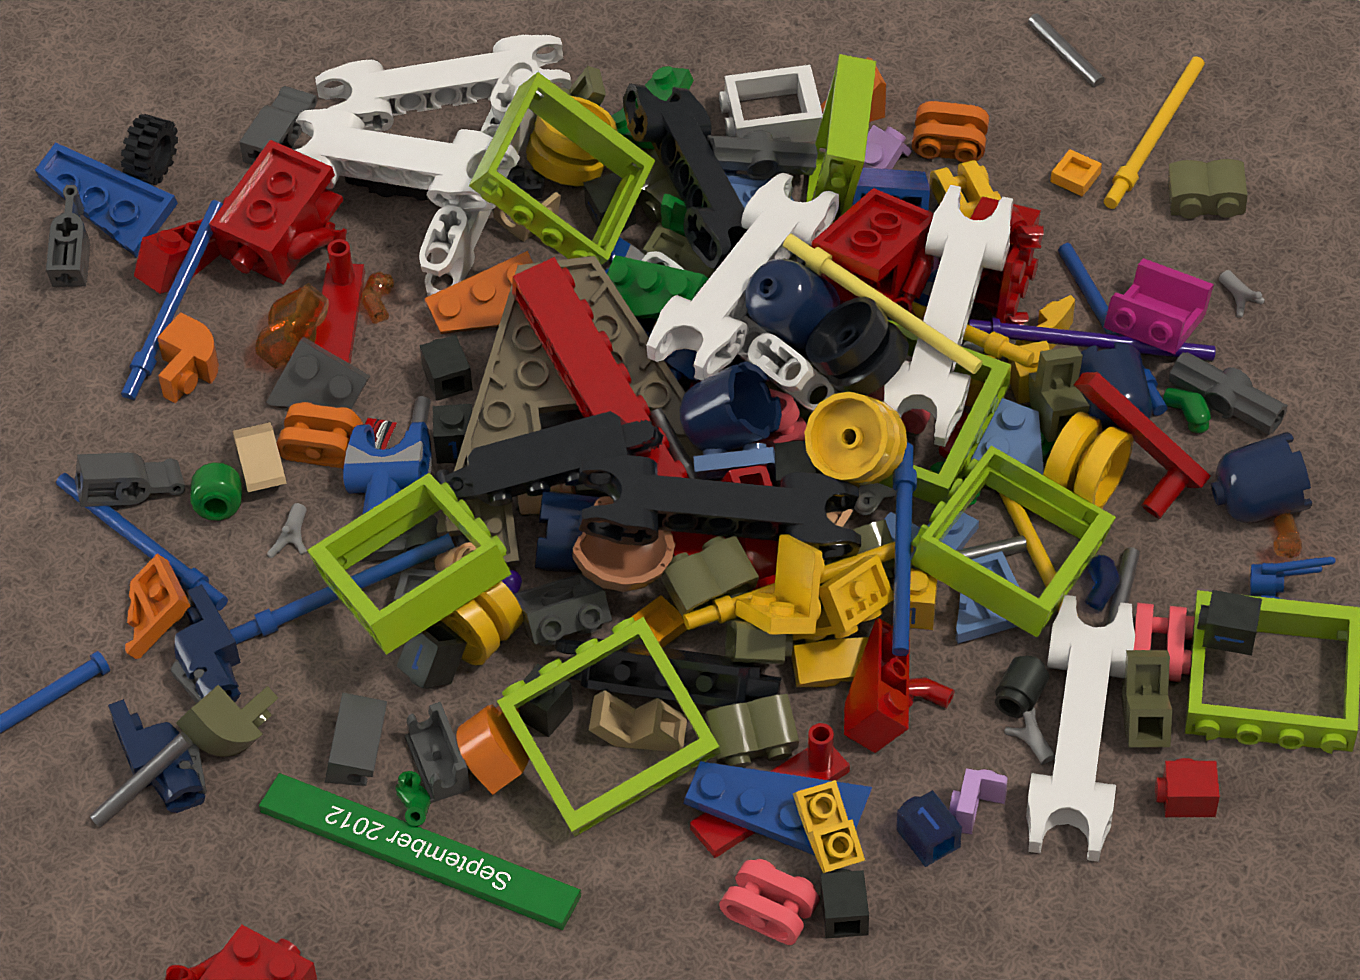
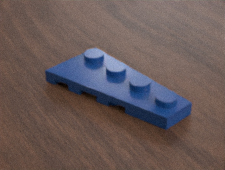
[35,142,178,258]
[683,761,872,856]

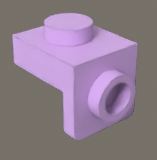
[863,125,912,169]
[949,768,1008,834]

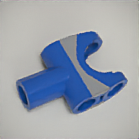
[343,422,432,515]

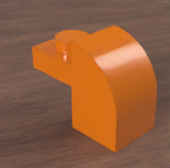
[157,312,219,404]
[456,704,530,795]

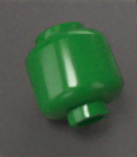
[190,462,242,521]

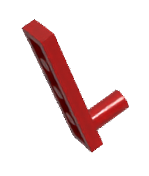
[313,239,365,364]
[1073,372,1211,519]
[690,723,850,858]

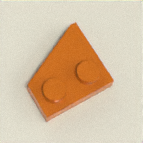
[125,554,191,659]

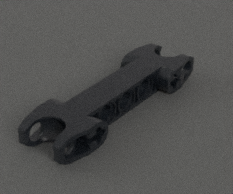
[623,83,747,269]
[579,455,862,560]

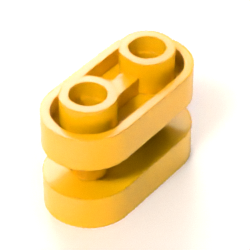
[930,160,1001,219]

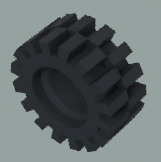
[121,114,178,185]

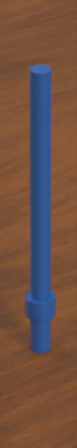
[121,200,223,400]
[1058,243,1167,416]
[892,443,917,656]
[56,473,228,610]
[229,533,455,644]

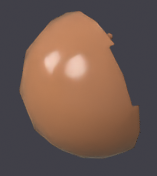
[572,496,675,592]

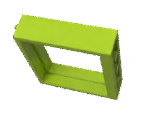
[806,54,876,222]
[469,72,655,265]
[879,320,1011,505]
[911,445,1116,638]
[307,473,511,655]
[1185,590,1360,754]
[497,617,721,837]

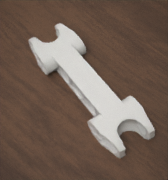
[315,35,571,132]
[419,56,542,296]
[295,108,520,212]
[646,173,839,381]
[884,185,1013,447]
[641,251,838,413]
[1026,595,1135,862]

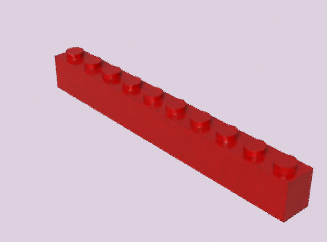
[512,257,726,557]

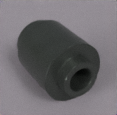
[995,656,1049,718]

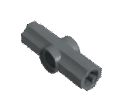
[706,130,818,180]
[1169,352,1288,435]

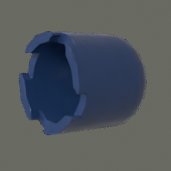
[745,258,840,349]
[1079,342,1153,431]
[679,361,782,452]
[1211,432,1312,523]
[535,491,599,573]

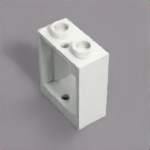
[719,65,823,142]

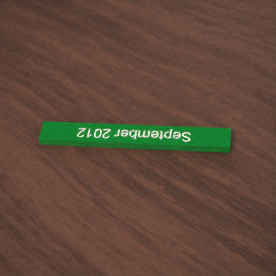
[259,773,581,931]

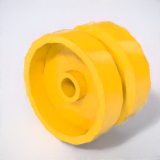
[526,96,617,186]
[804,391,907,485]
[1043,411,1134,509]
[440,581,524,665]

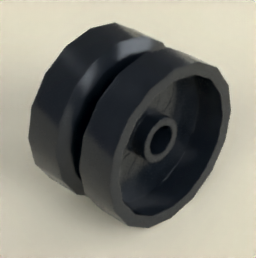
[805,297,909,396]

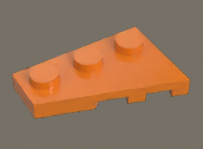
[424,251,533,334]

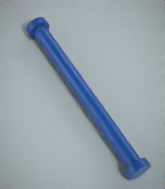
[0,651,110,734]

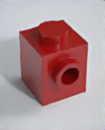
[1155,758,1220,817]

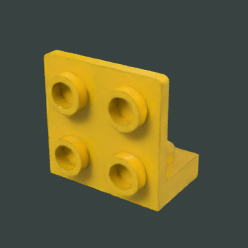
[735,535,825,634]
[793,554,894,643]

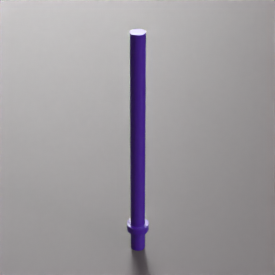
[967,318,1216,361]

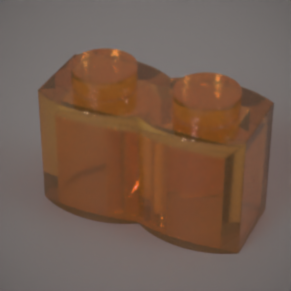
[255,283,329,369]

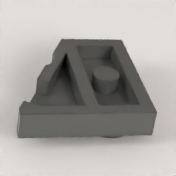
[266,337,370,409]

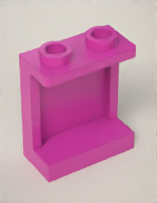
[1103,258,1214,354]

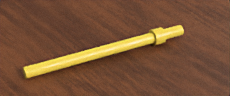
[783,233,983,374]

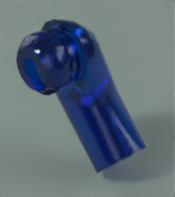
[1085,555,1120,612]

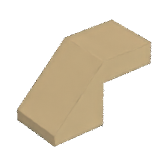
[232,422,287,492]
[589,690,687,752]

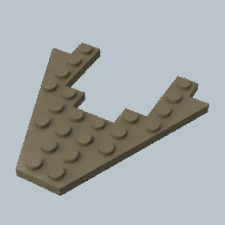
[436,256,723,567]

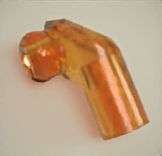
[360,271,394,324]
[1273,514,1302,558]

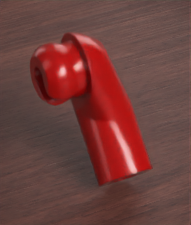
[909,677,955,709]

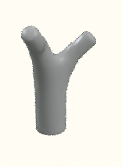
[1219,270,1265,318]
[267,503,307,558]
[1004,708,1055,765]

